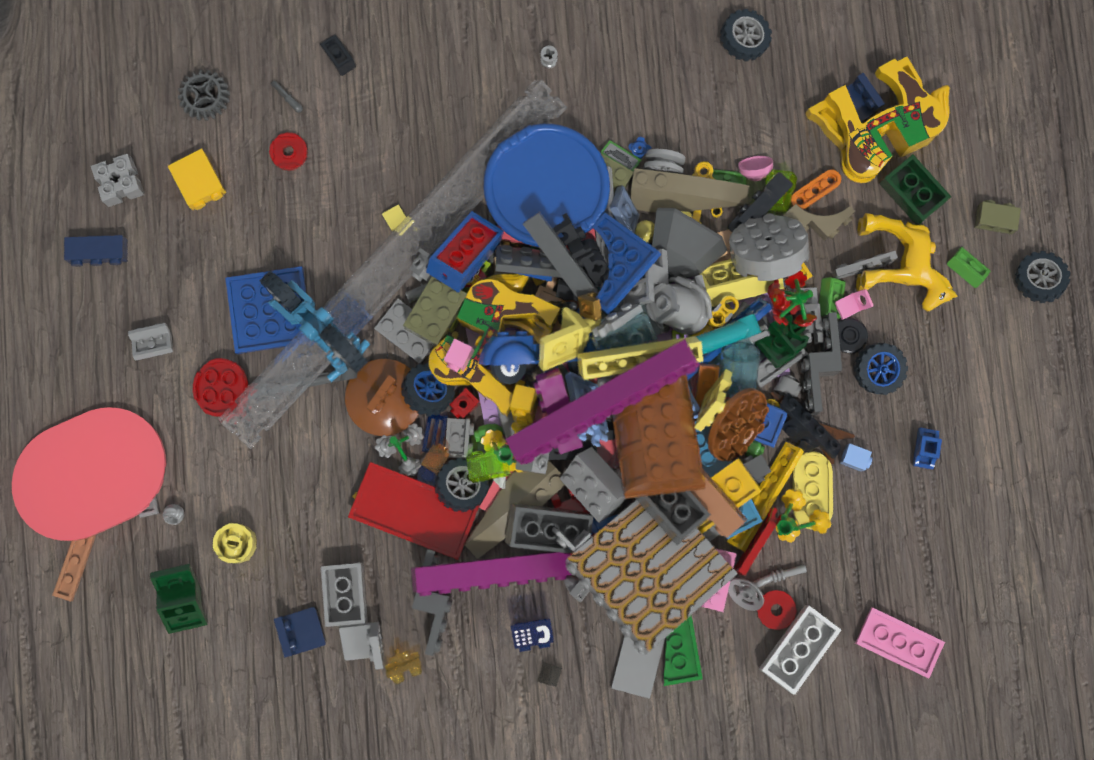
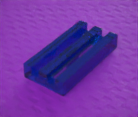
[422,414,448,455]

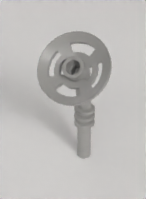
[728,565,807,611]

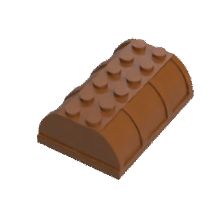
[609,374,706,499]

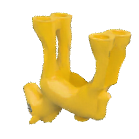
[856,213,958,312]

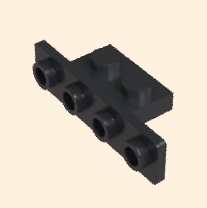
[727,172,793,232]
[779,393,841,459]

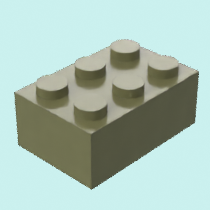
[403,276,467,347]

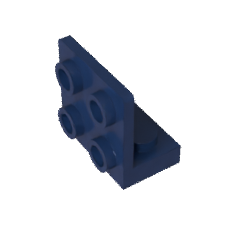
[847,72,885,122]
[274,607,326,658]

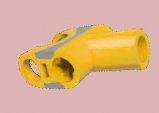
[691,296,739,337]

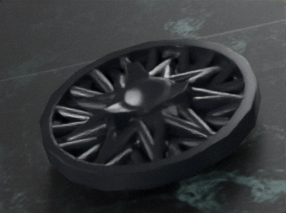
[838,318,868,354]

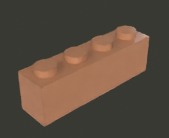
[690,468,748,538]

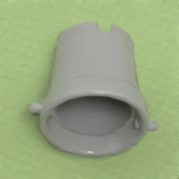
[646,276,712,335]

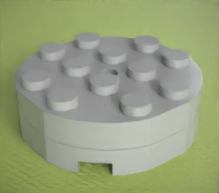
[729,214,809,281]

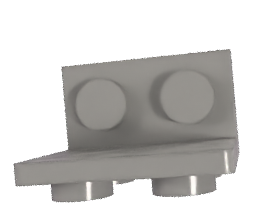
[339,622,384,670]

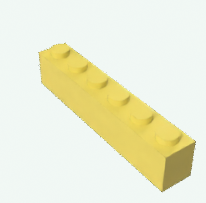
[577,336,703,380]

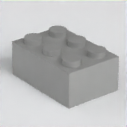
[560,447,625,522]
[321,563,368,627]

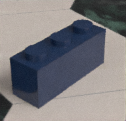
[64,235,128,267]

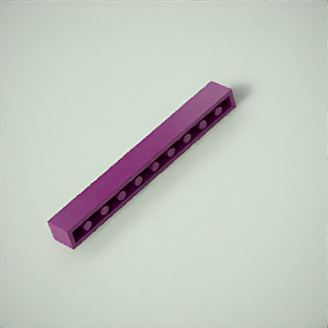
[506,339,700,465]

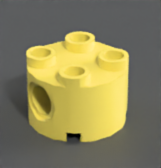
[213,523,257,563]

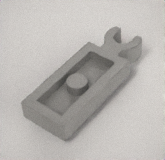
[591,303,643,338]

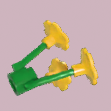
[481,421,531,472]
[776,489,831,543]

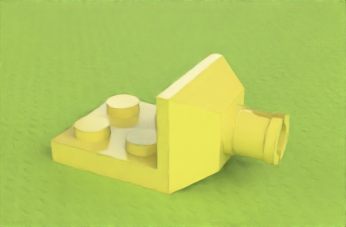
[539,307,601,371]

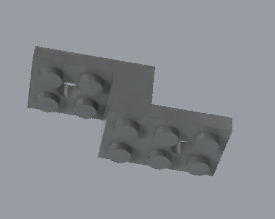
[800,312,842,416]
[412,549,453,656]

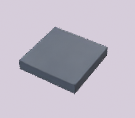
[610,185,640,233]

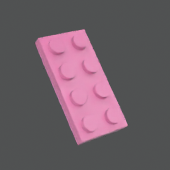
[855,607,945,678]

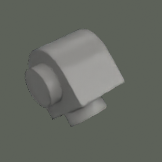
[774,374,802,397]

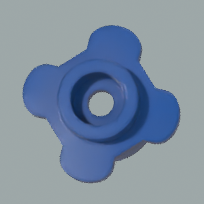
[629,136,652,159]

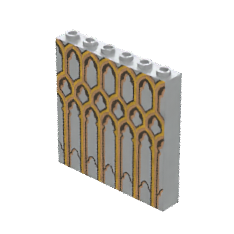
[565,500,738,655]

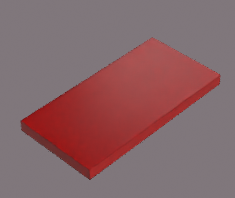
[348,462,480,560]

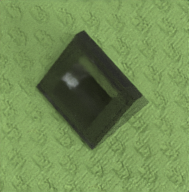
[538,662,562,687]

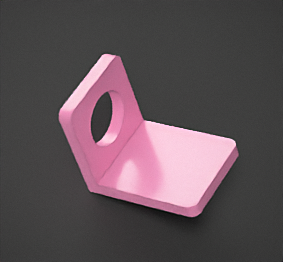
[835,289,873,319]

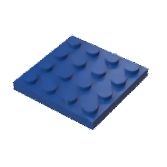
[225,266,313,354]

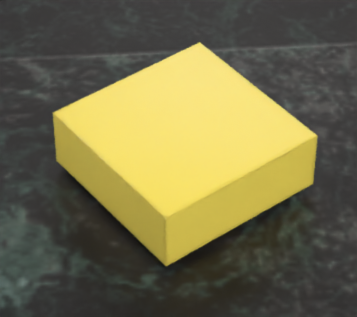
[382,204,408,231]

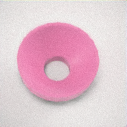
[738,156,773,181]

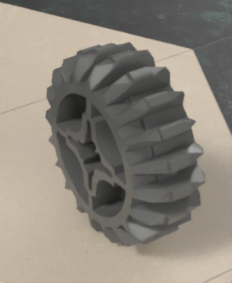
[178,69,230,121]

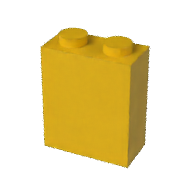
[168,149,226,210]

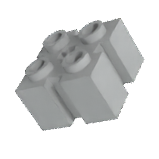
[91,154,145,207]

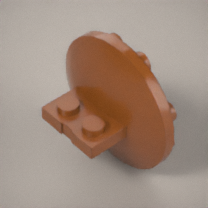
[345,359,421,436]
[698,388,769,461]

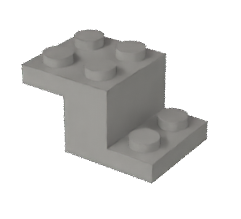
[619,249,669,310]

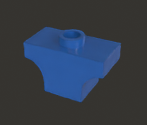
[913,428,942,470]

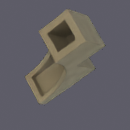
[783,204,855,241]

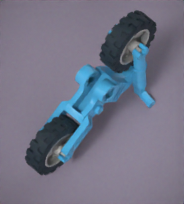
[260,271,370,382]

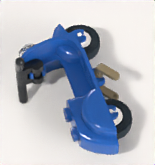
[479,301,606,384]

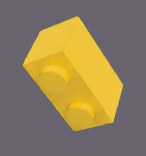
[510,385,538,425]

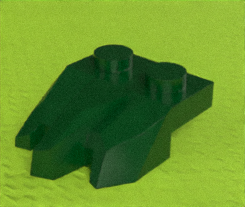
[755,315,809,369]

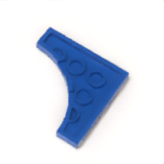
[592,213,661,314]

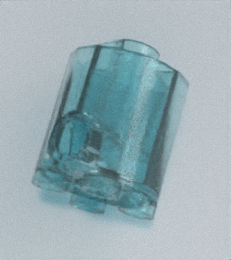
[719,341,760,397]

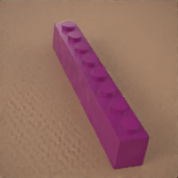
[411,552,572,596]

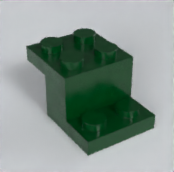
[150,564,207,634]

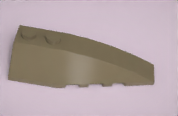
[631,168,750,213]
[464,460,565,559]

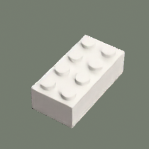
[759,605,841,695]

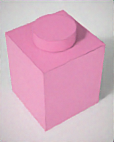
[444,339,475,372]

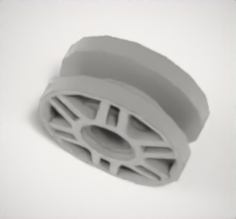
[644,149,686,174]

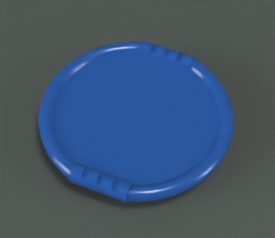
[483,124,610,247]

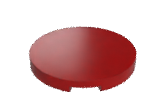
[193,358,248,417]

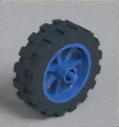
[854,343,908,395]
[401,363,455,416]

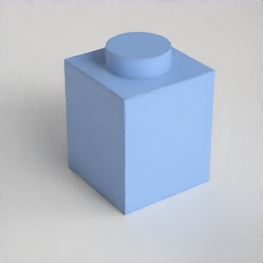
[840,444,873,472]

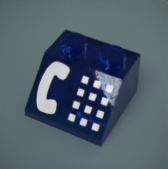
[510,618,554,652]

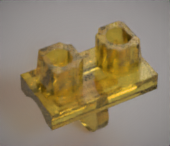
[385,649,422,684]

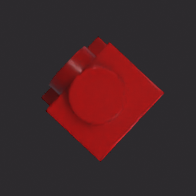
[450,388,480,419]

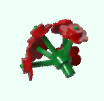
[768,271,817,327]

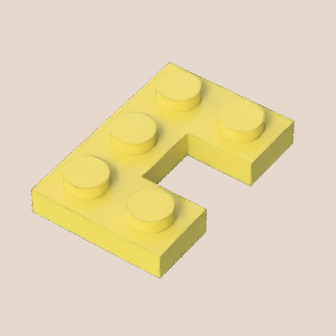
[694,369,732,431]

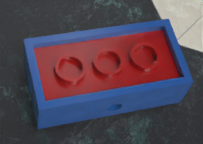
[426,211,504,293]

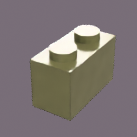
[974,200,1021,235]

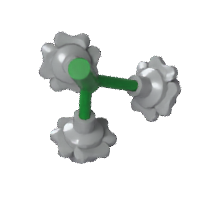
[375,423,424,476]

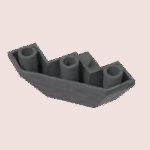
[652,208,727,279]

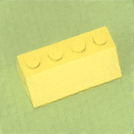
[700,259,784,307]

